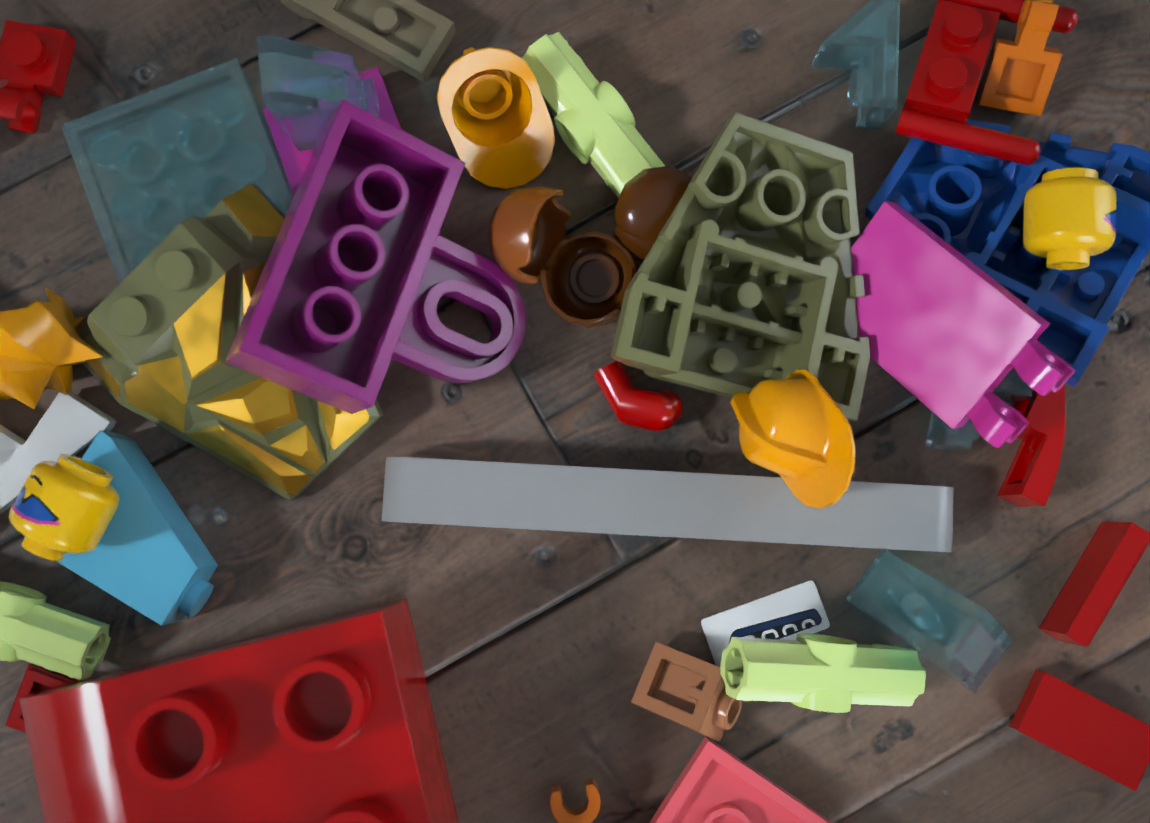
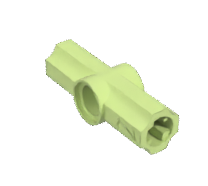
[522,32,665,199]
[0,581,111,680]
[720,633,926,713]

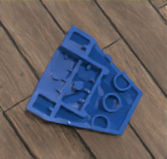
[865,119,1150,387]

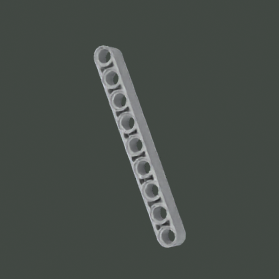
[381,457,954,552]

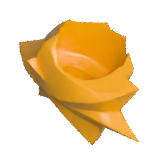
[0,287,103,409]

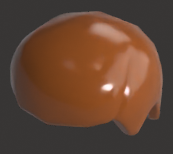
[488,187,571,284]

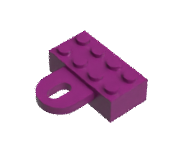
[225,99,526,414]

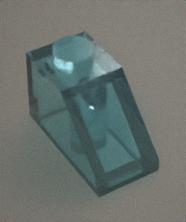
[256,35,379,151]
[846,549,1013,693]

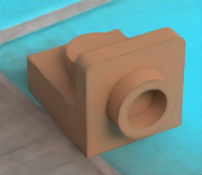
[631,642,743,742]

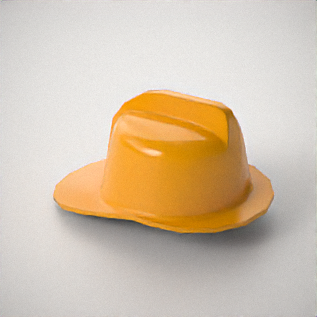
[436,47,555,189]
[730,369,855,509]

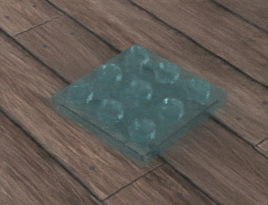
[61,58,294,284]

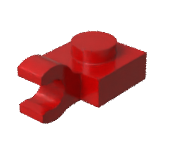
[0,20,76,134]

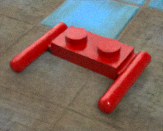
[895,0,1078,166]

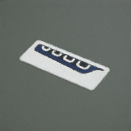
[701,581,830,667]

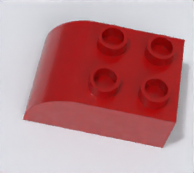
[19,599,459,823]

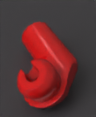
[593,361,683,432]

